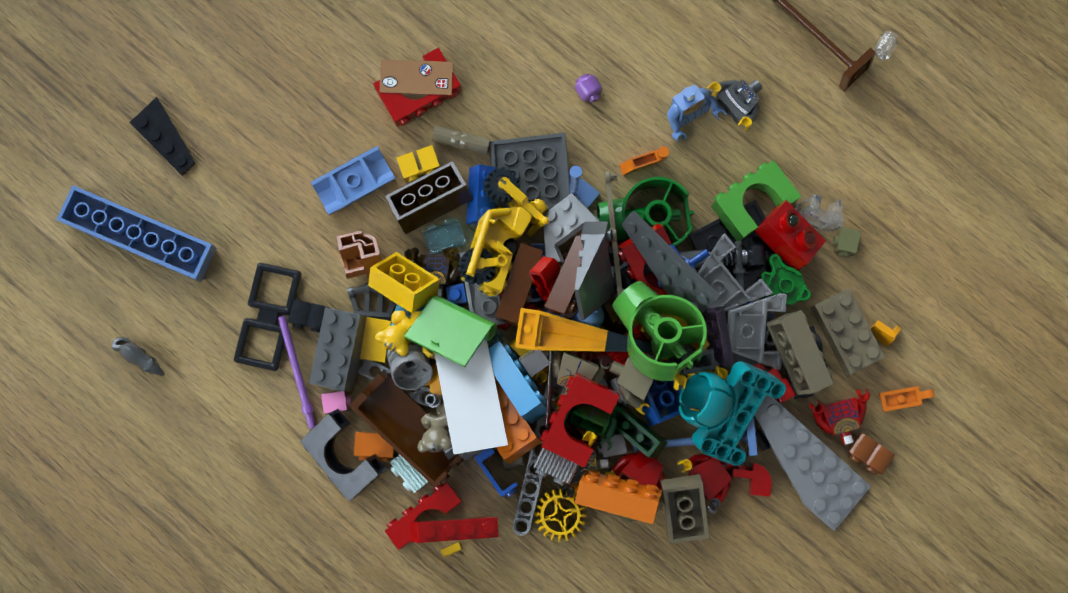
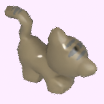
[417,403,452,453]

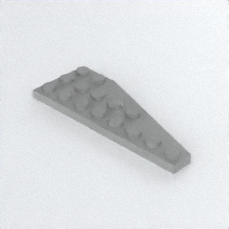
[754,395,871,531]

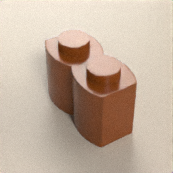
[847,433,895,475]

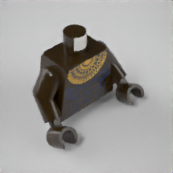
[404,246,462,297]

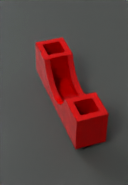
[385,483,462,550]

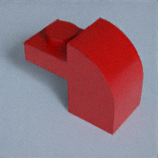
[730,463,772,497]

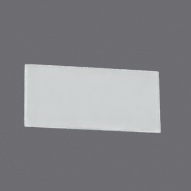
[434,340,508,454]

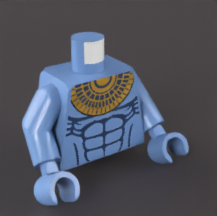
[667,85,726,143]

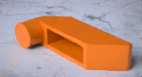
[619,146,669,176]

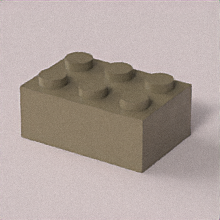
[660,474,709,544]

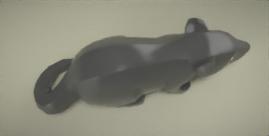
[112,337,165,376]

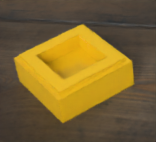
[440,541,462,557]

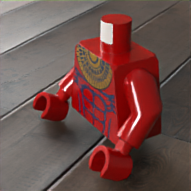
[809,388,870,445]

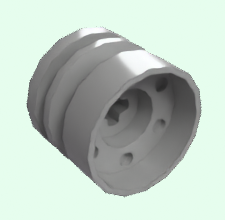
[387,341,433,390]

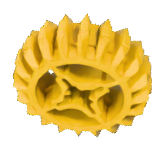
[534,488,587,542]

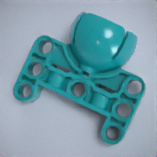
[679,361,786,466]

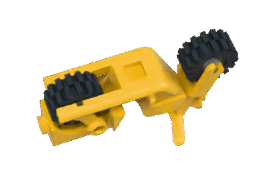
[458,167,549,296]

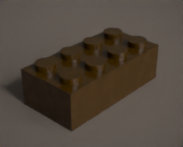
[385,161,473,235]

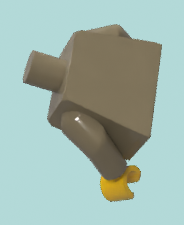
[609,353,668,415]

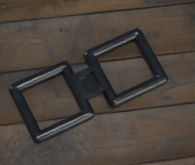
[234,263,302,371]

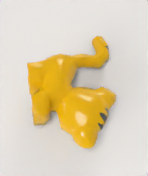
[375,310,435,359]

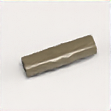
[432,126,491,155]

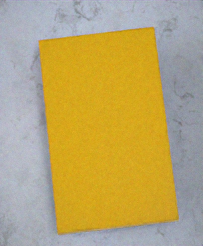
[360,317,391,363]

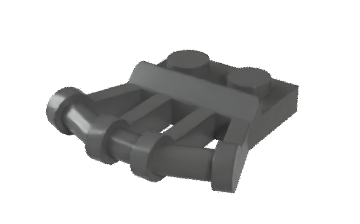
[347,283,397,324]

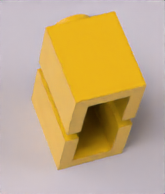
[396,145,440,183]

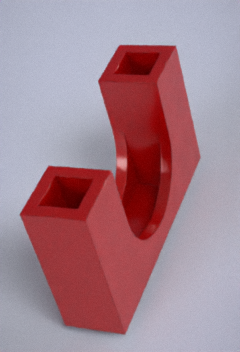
[373,47,462,126]
[617,224,671,295]
[540,373,620,468]
[410,517,499,543]

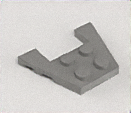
[543,193,600,267]
[698,233,773,315]
[726,293,787,369]

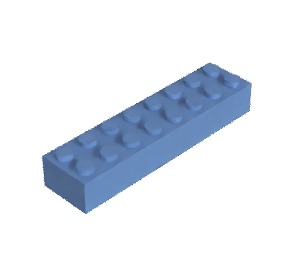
[56,185,217,282]

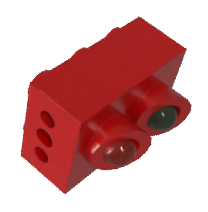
[755,200,826,270]

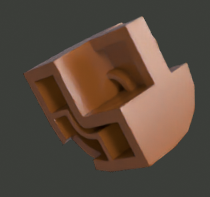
[336,231,382,279]

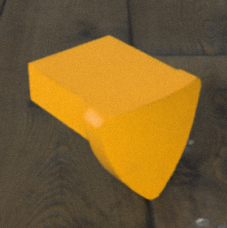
[870,320,901,346]

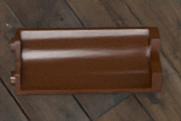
[349,371,464,487]

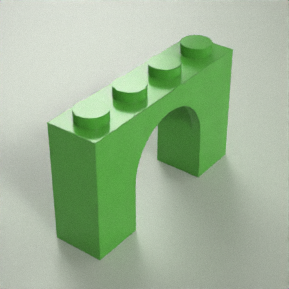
[711,160,801,241]

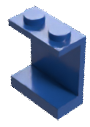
[474,448,518,498]

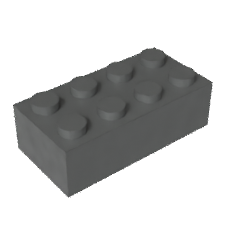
[309,307,369,392]

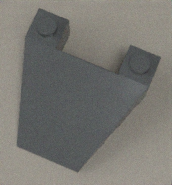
[575,221,617,320]

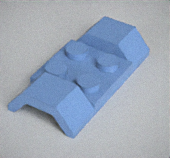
[311,146,396,215]

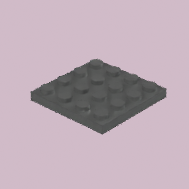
[490,133,570,211]

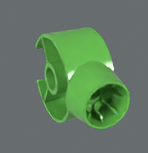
[612,281,707,381]

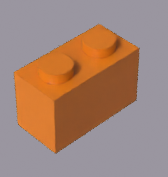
[354,432,395,462]

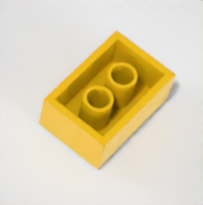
[368,252,440,313]

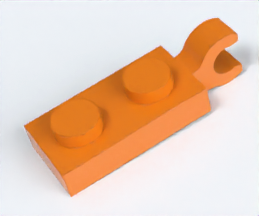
[879,386,935,412]

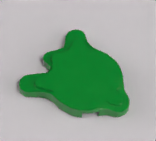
[758,254,811,306]

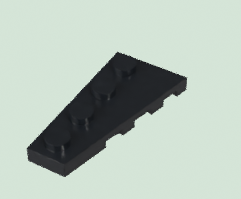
[129,97,196,176]

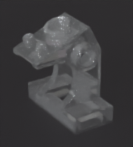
[796,194,844,232]

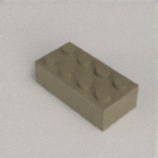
[810,288,885,376]
[766,310,834,395]

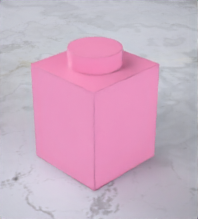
[321,391,352,414]

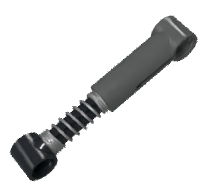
[644,245,766,274]

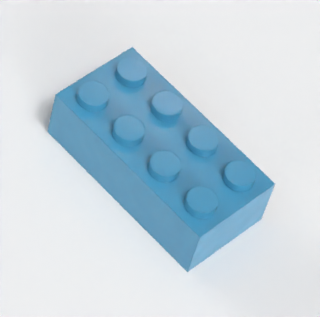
[488,341,547,425]

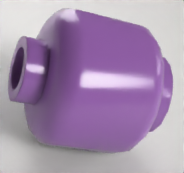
[575,74,603,103]

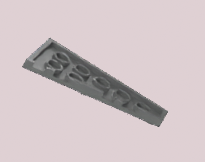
[621,211,720,326]

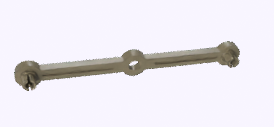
[604,171,625,297]

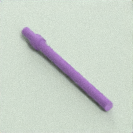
[278,316,316,429]

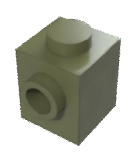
[832,227,861,258]

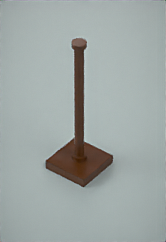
[772,0,876,91]

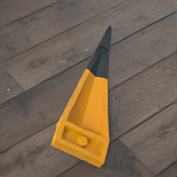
[515,308,653,352]

